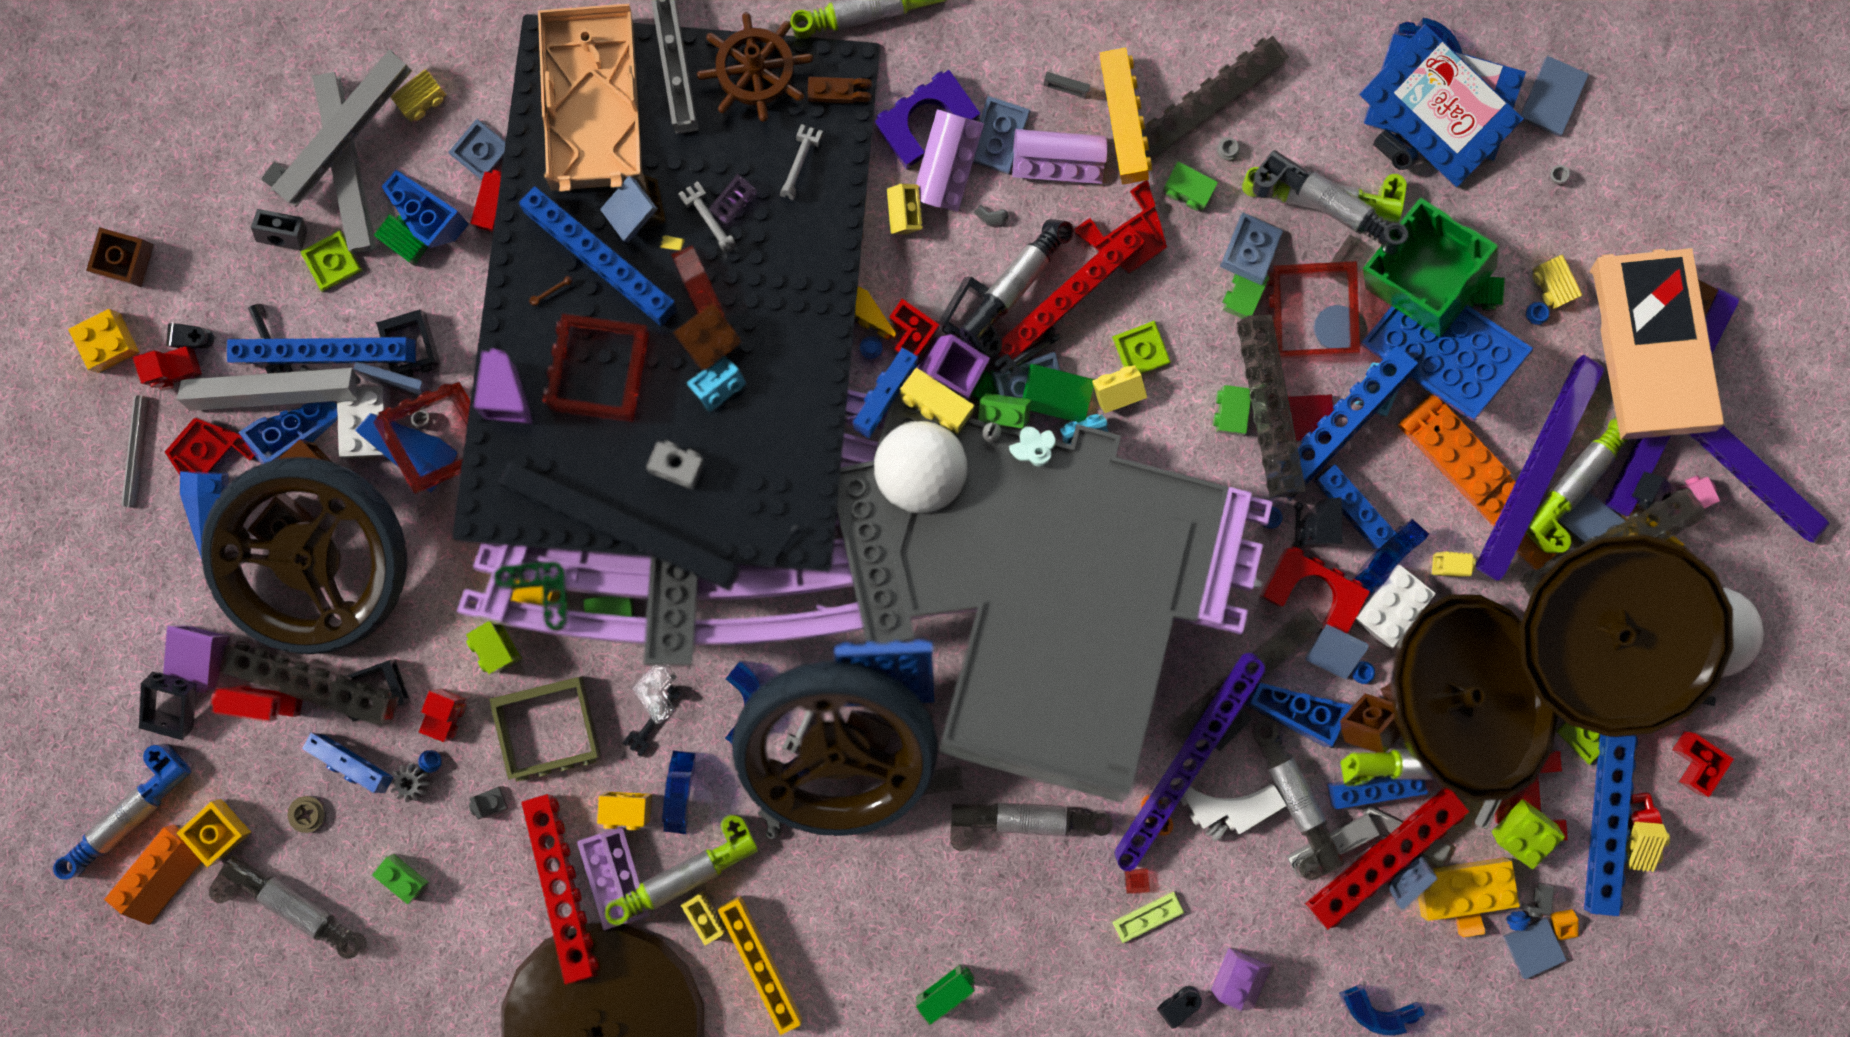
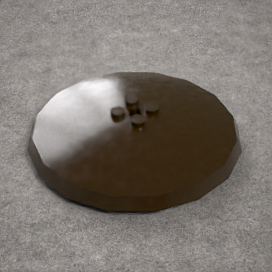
[1520,534,1734,737]
[1390,594,1558,801]
[501,923,704,1037]

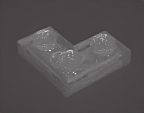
[906,275,961,322]
[632,666,677,724]

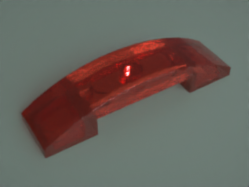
[671,246,727,321]

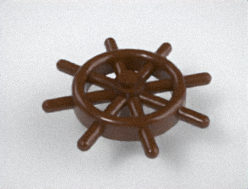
[696,12,813,122]

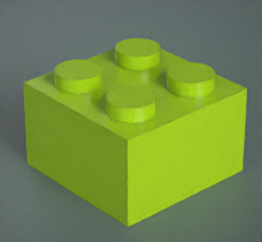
[465,621,522,675]
[1491,799,1565,870]

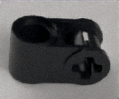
[166,323,215,349]
[1157,986,1202,1029]

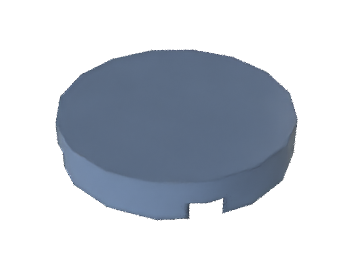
[1313,305,1360,351]

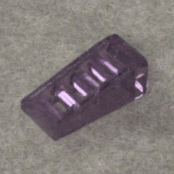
[709,174,758,225]

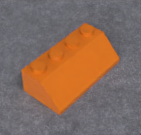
[104,824,202,925]

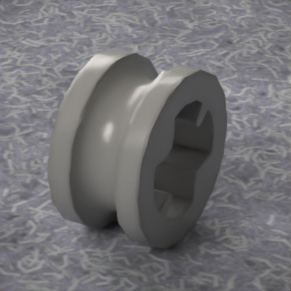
[1205,819,1228,842]

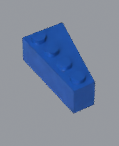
[1244,683,1352,747]

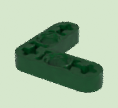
[494,562,568,632]

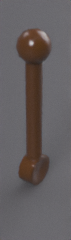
[529,276,573,306]

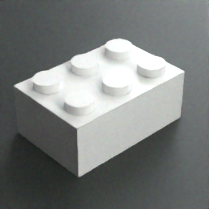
[337,386,391,458]
[1354,565,1436,647]

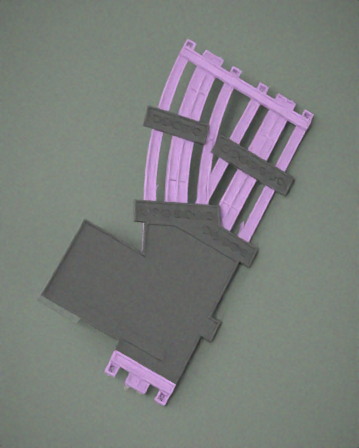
[457,389,1273,803]

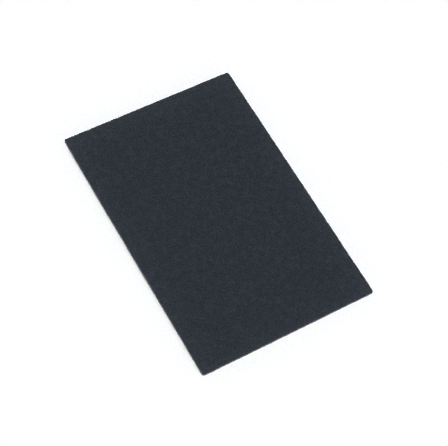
[452,14,880,572]

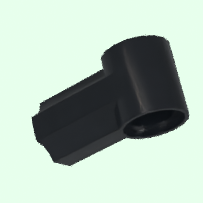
[1372,128,1418,170]

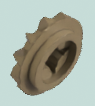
[287,796,326,833]

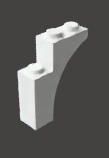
[1180,784,1287,834]

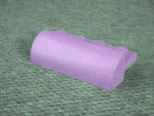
[916,109,984,212]
[1012,129,1107,184]
[577,827,649,930]

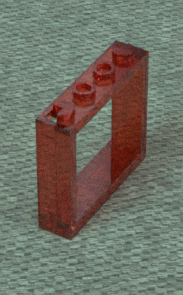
[1268,261,1360,359]
[543,314,649,422]
[373,381,470,494]

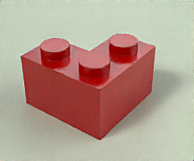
[889,299,939,358]
[133,346,202,390]
[418,688,467,742]
[1672,731,1734,798]

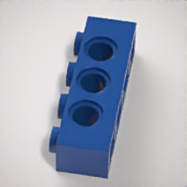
[1313,464,1396,549]
[1327,776,1428,809]

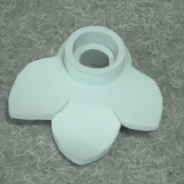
[1009,427,1055,467]

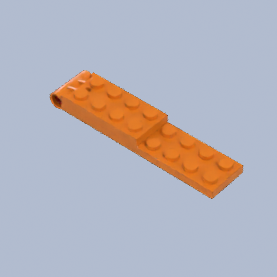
[1397,393,1557,571]

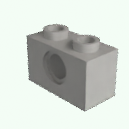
[647,441,704,490]

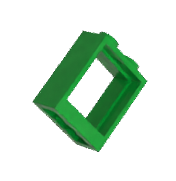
[916,964,975,1026]

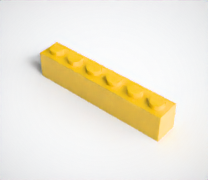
[1099,47,1152,185]
[718,895,803,1035]

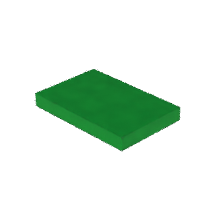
[1023,364,1095,422]

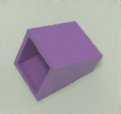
[918,335,990,398]
[475,349,532,424]
[163,625,230,693]
[1211,948,1271,1011]

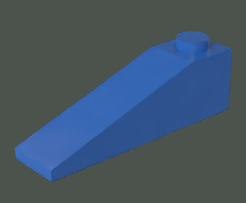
[382,170,469,248]
[239,401,338,464]
[355,413,458,493]
[180,471,229,557]

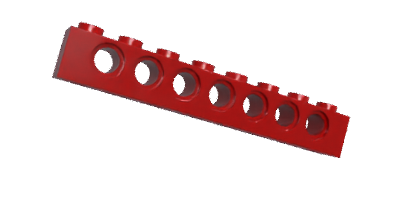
[998,225,1145,359]
[1304,787,1469,930]
[521,794,599,984]

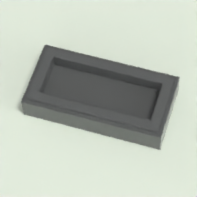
[1043,72,1090,98]

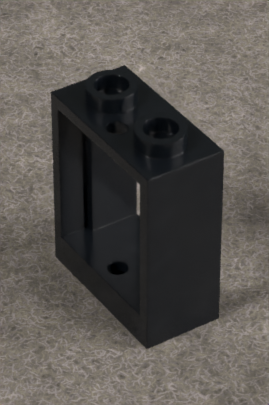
[938,277,996,344]
[376,309,441,377]
[337,659,411,722]
[139,671,197,741]

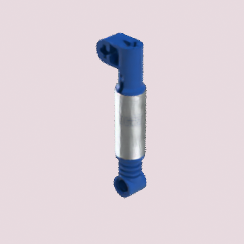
[53,744,192,880]

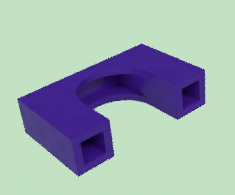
[875,70,980,170]

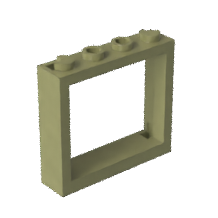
[489,676,601,782]

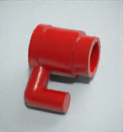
[1628,792,1662,832]

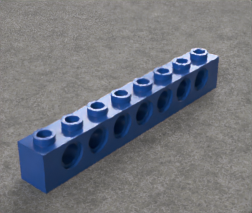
[519,186,677,327]
[227,337,416,365]
[1268,345,1419,501]
[1584,734,1638,916]

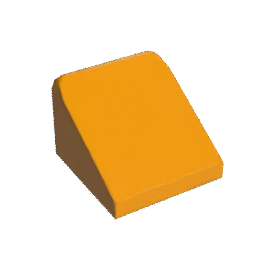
[1550,909,1579,941]
[1456,913,1485,937]

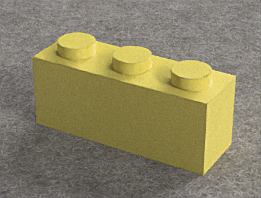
[900,368,974,434]

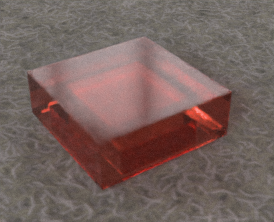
[1124,868,1150,894]

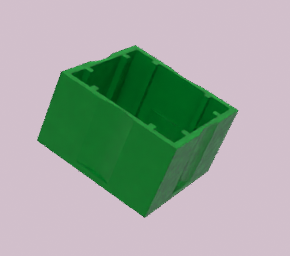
[1363,197,1498,338]

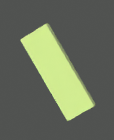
[1112,891,1184,943]

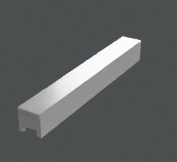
[651,0,698,134]
[271,49,412,207]
[312,72,377,255]
[177,368,361,411]

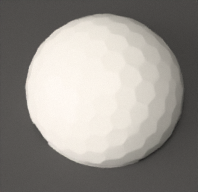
[874,421,967,513]
[1722,588,1764,678]

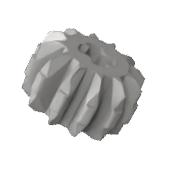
[391,763,430,803]

